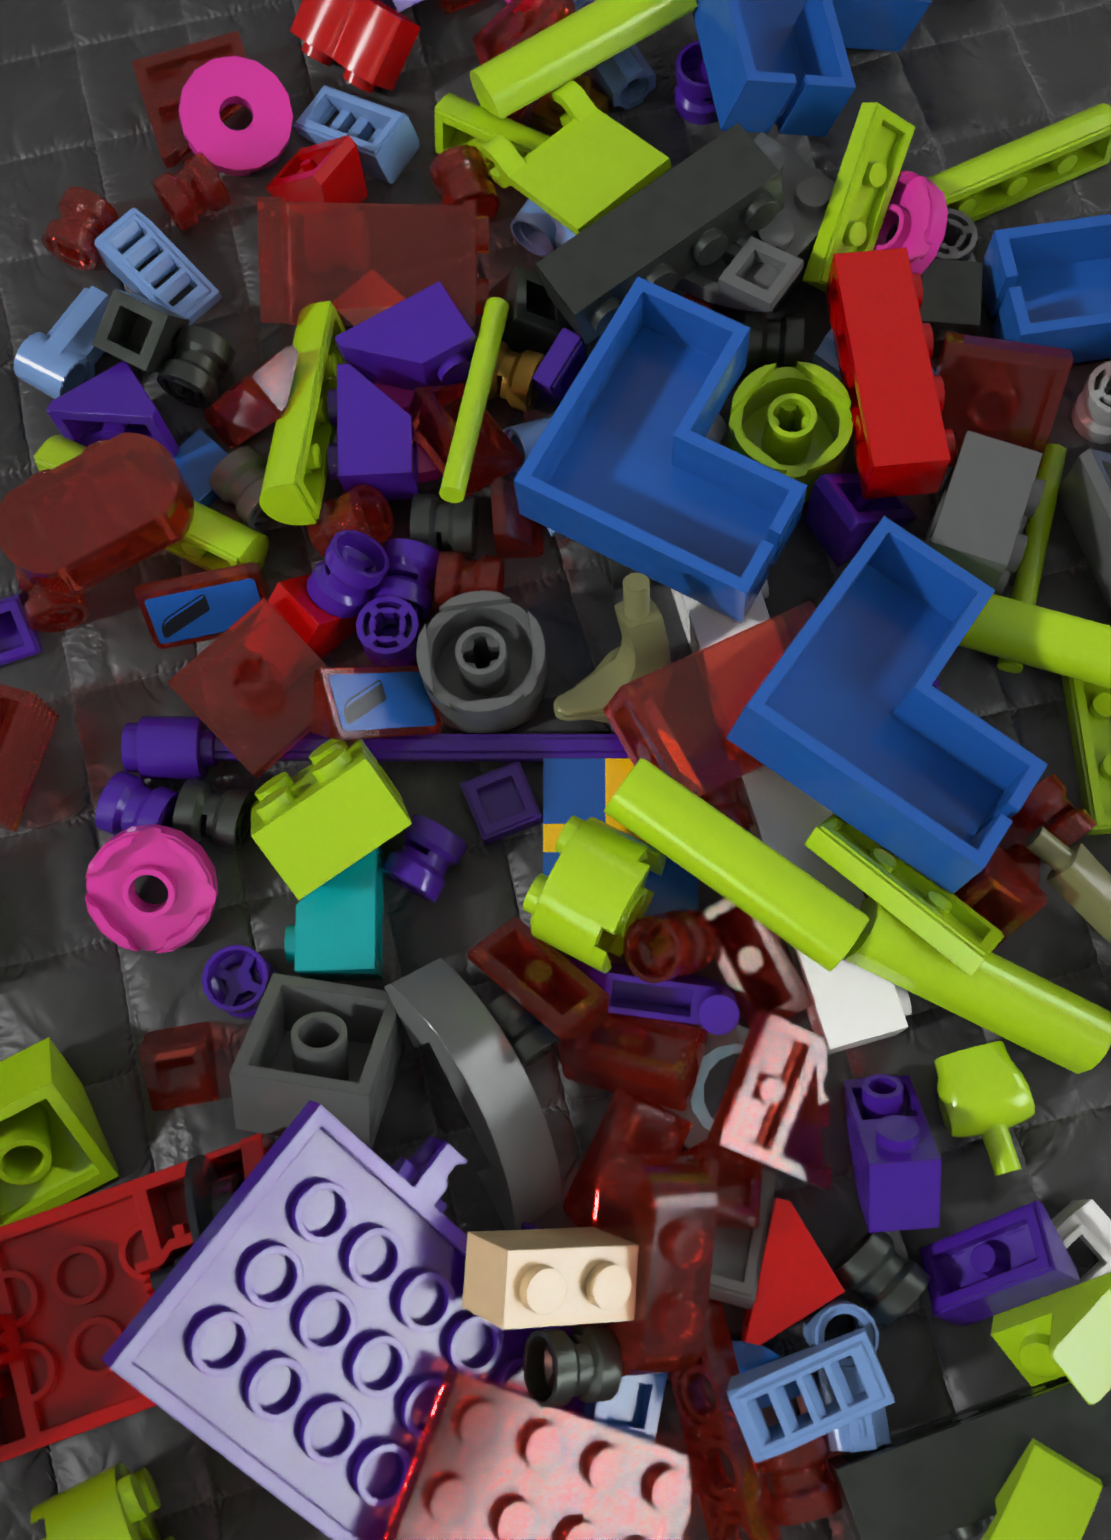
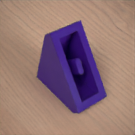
[46,361,180,458]
[804,472,917,567]

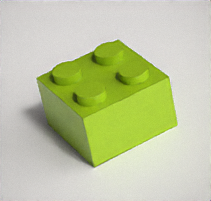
[251,733,412,901]

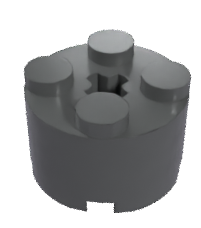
[416,590,548,734]

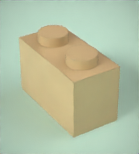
[462,1227,639,1330]

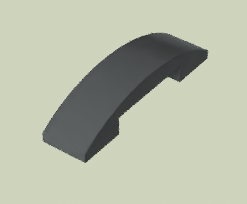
[674,236,804,312]
[384,958,563,1230]

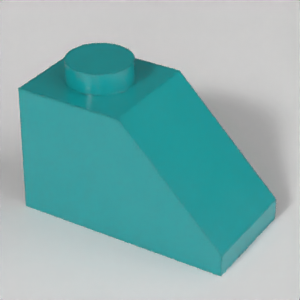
[284,846,384,981]

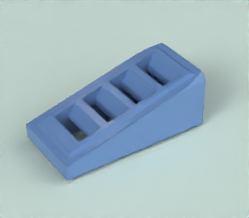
[293,85,420,184]
[94,208,222,325]
[727,1327,895,1463]

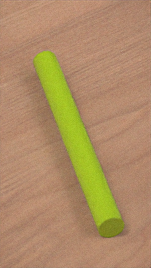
[439,297,509,503]
[997,444,1067,673]

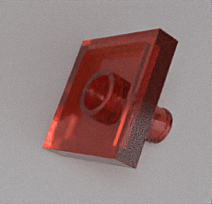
[935,332,1073,473]
[167,598,337,779]

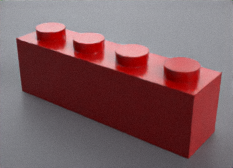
[825,247,956,499]

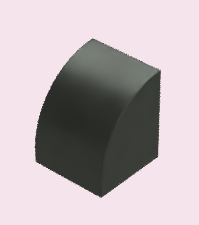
[480,266,566,353]

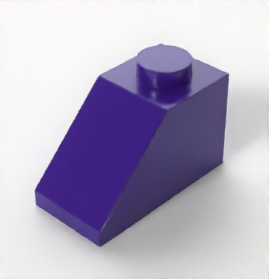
[334,281,476,394]

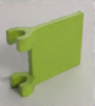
[480,80,672,235]

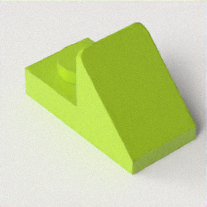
[991,1272,1111,1405]

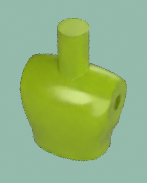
[934,1041,1035,1176]

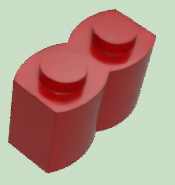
[290,0,421,93]

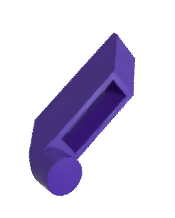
[566,957,740,1035]

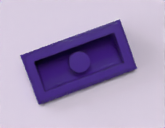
[919,1201,1081,1326]

